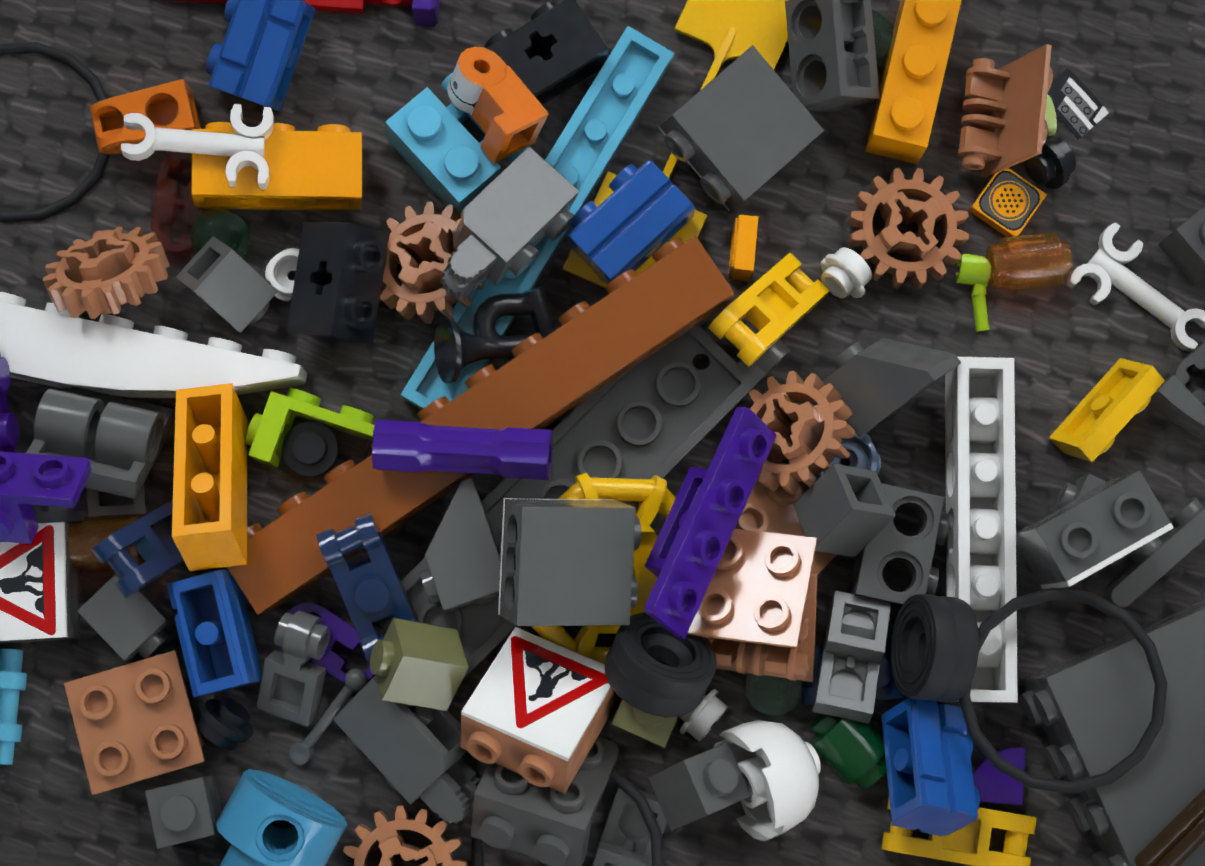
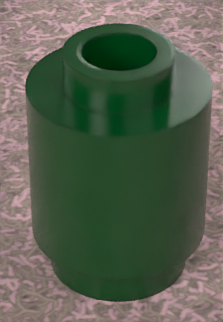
[810,714,887,790]

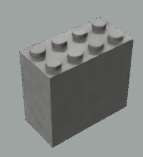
[1019,600,1205,866]

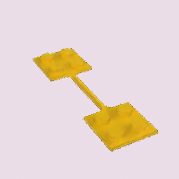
[563,0,788,288]

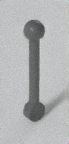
[289,669,367,765]

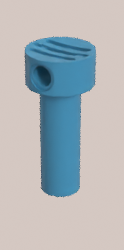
[216,769,348,866]

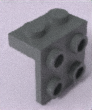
[471,737,619,866]

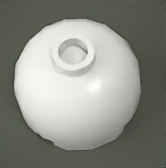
[714,720,821,841]

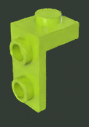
[245,388,375,468]

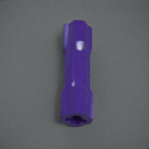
[372,420,553,480]

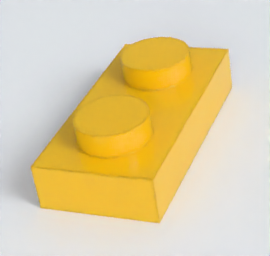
[1049,358,1165,462]

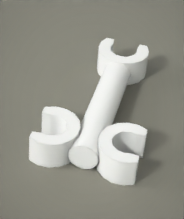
[121,104,274,190]
[1066,222,1205,352]

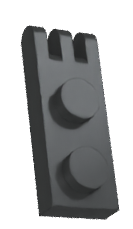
[1099,497,1205,608]

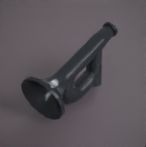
[434,286,557,384]

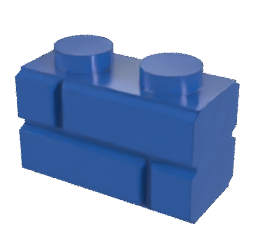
[206,0,316,112]
[567,160,695,285]
[167,570,263,698]
[881,698,980,836]

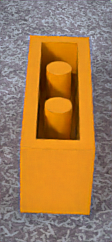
[864,0,962,164]
[191,122,362,210]
[172,383,248,571]

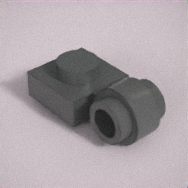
[256,611,331,727]

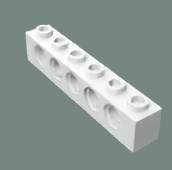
[945,357,1018,703]

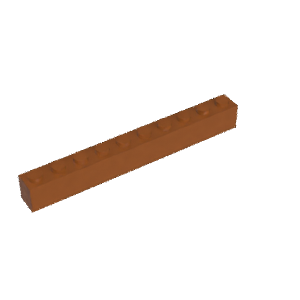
[227,236,735,615]

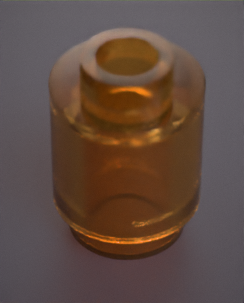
[986,231,1072,293]
[68,513,145,573]

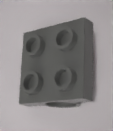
[26,386,174,499]

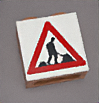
[460,627,616,794]

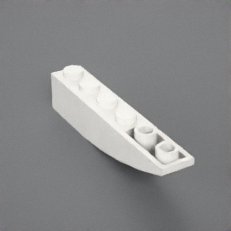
[0,292,307,398]

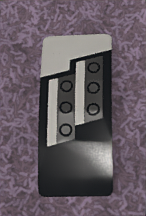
[1047,68,1109,140]

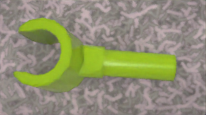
[955,254,991,331]

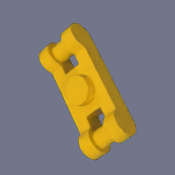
[708,253,830,367]
[881,799,1037,866]

